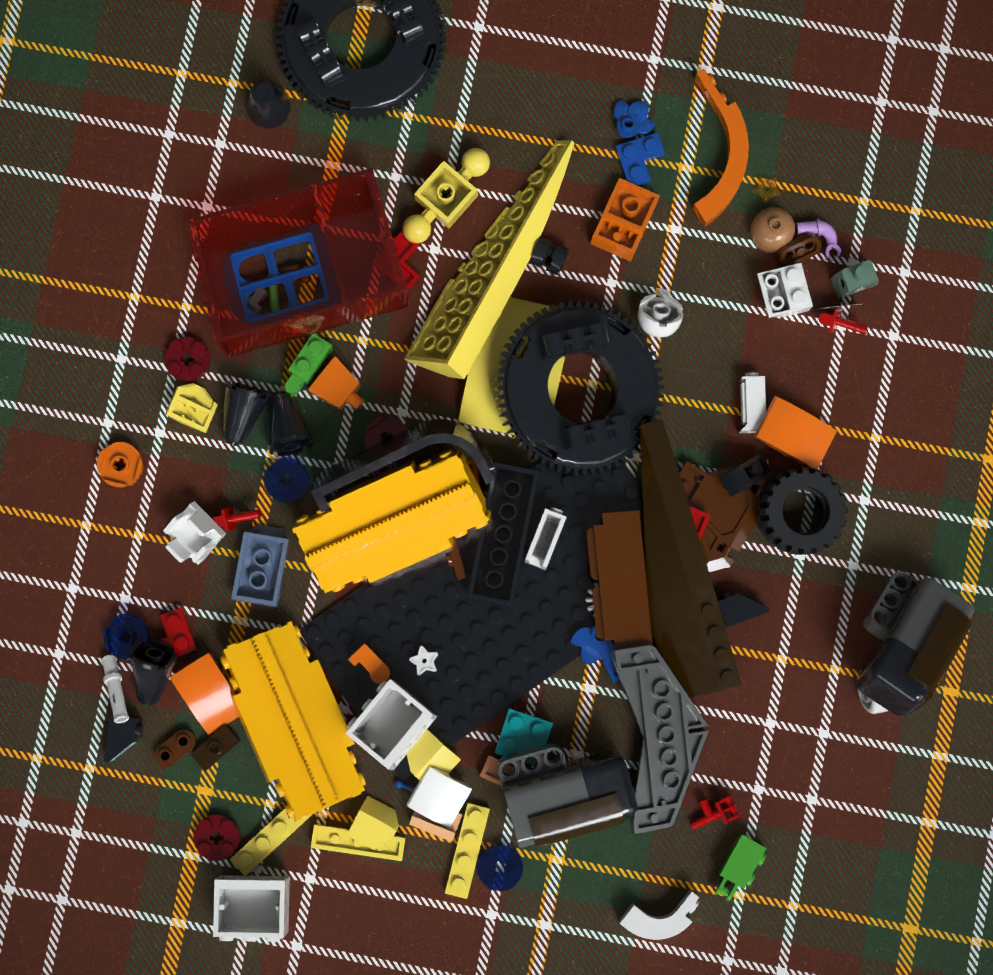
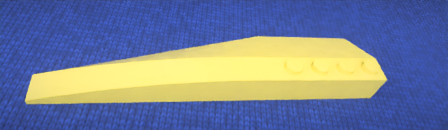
[404,140,574,379]

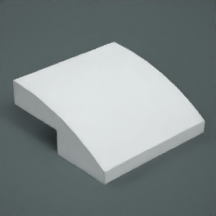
[406,765,472,828]

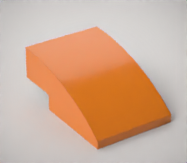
[590,178,660,262]
[754,396,837,469]
[170,653,239,735]

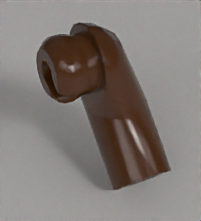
[278,264,312,283]

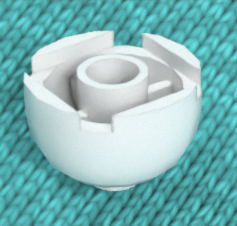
[637,294,684,337]

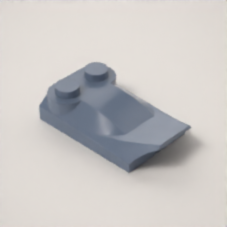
[231,524,289,607]

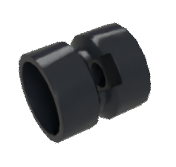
[529,236,569,276]

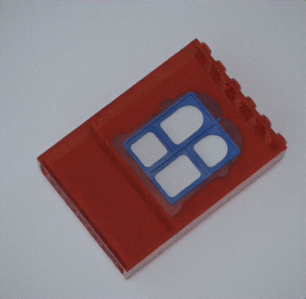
[187,168,412,358]

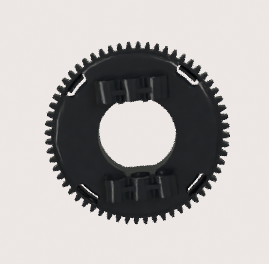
[275,0,446,122]
[494,300,665,476]

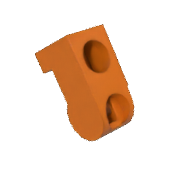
[348,643,391,684]

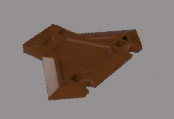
[679,458,774,572]

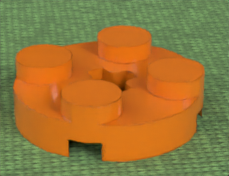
[97,442,144,488]

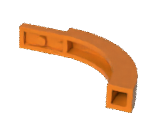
[692,69,749,227]

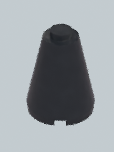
[246,81,291,129]
[222,381,270,446]
[268,391,314,456]
[131,640,178,706]

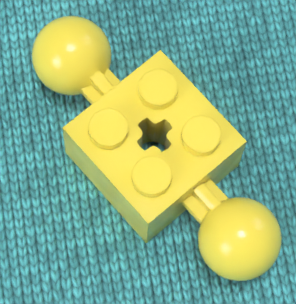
[402,148,490,243]

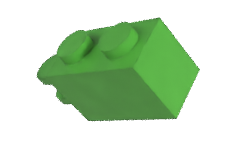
[285,333,334,396]
[715,833,767,901]

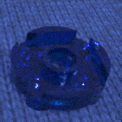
[264,457,310,503]
[103,614,150,660]
[477,844,523,891]

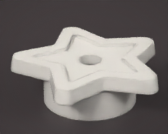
[409,646,438,675]

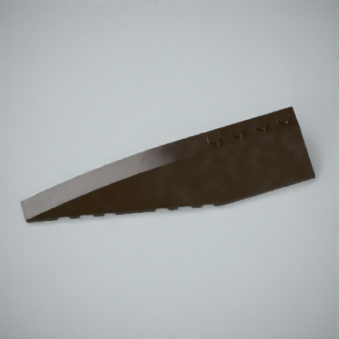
[640,419,742,698]

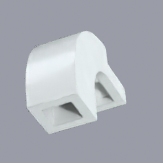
[619,890,699,940]

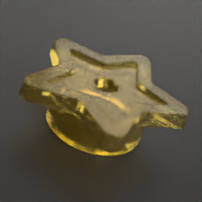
[752,176,781,204]

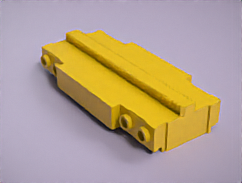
[292,449,491,593]
[220,621,366,822]

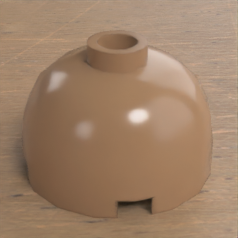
[750,207,795,253]

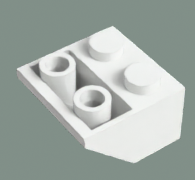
[757,263,813,318]

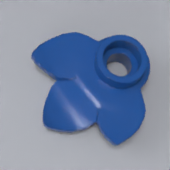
[613,100,655,138]
[571,625,615,665]

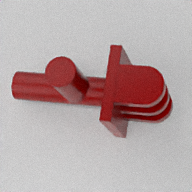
[818,307,869,335]
[212,506,262,532]
[690,795,742,830]

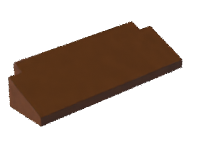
[587,511,653,649]

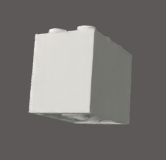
[345,679,437,770]
[213,875,290,942]

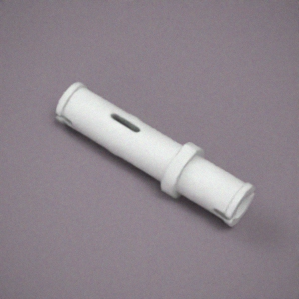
[101,655,129,723]

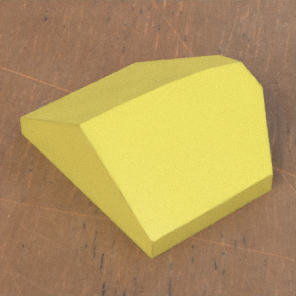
[165,383,218,433]
[407,729,461,780]
[347,796,399,850]

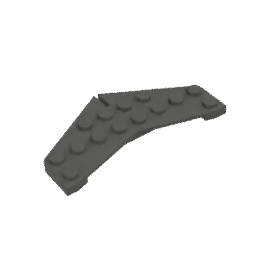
[612,645,709,834]

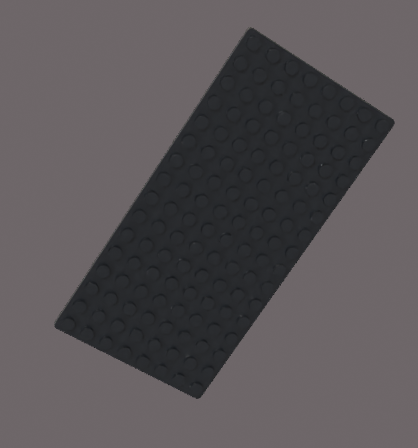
[300,452,646,779]

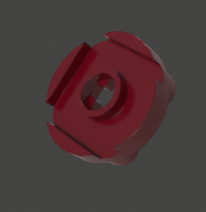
[165,337,211,383]
[365,417,407,449]
[194,814,241,861]

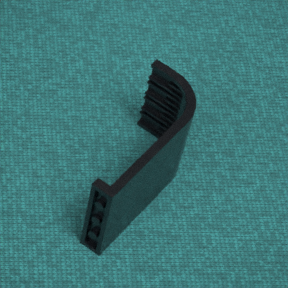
[311,419,496,512]

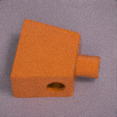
[308,356,365,410]

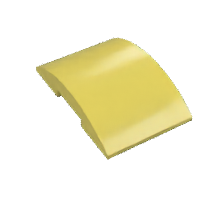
[458,297,565,436]

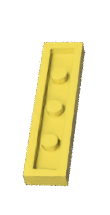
[445,803,490,899]
[230,809,313,876]
[311,824,406,861]

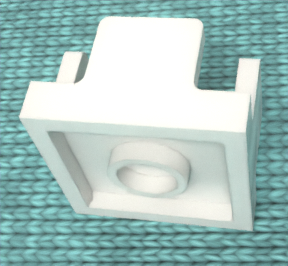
[163,501,226,565]

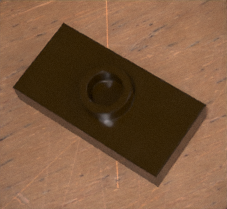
[190,724,241,772]

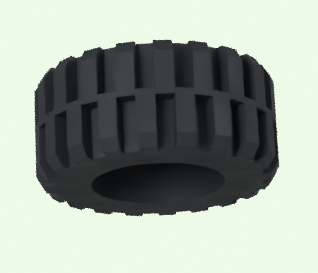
[756,467,848,555]

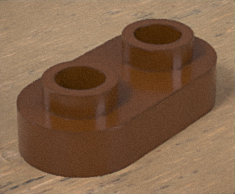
[777,233,821,266]
[154,730,197,767]

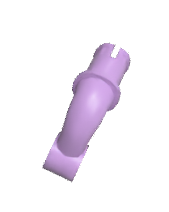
[796,218,841,259]

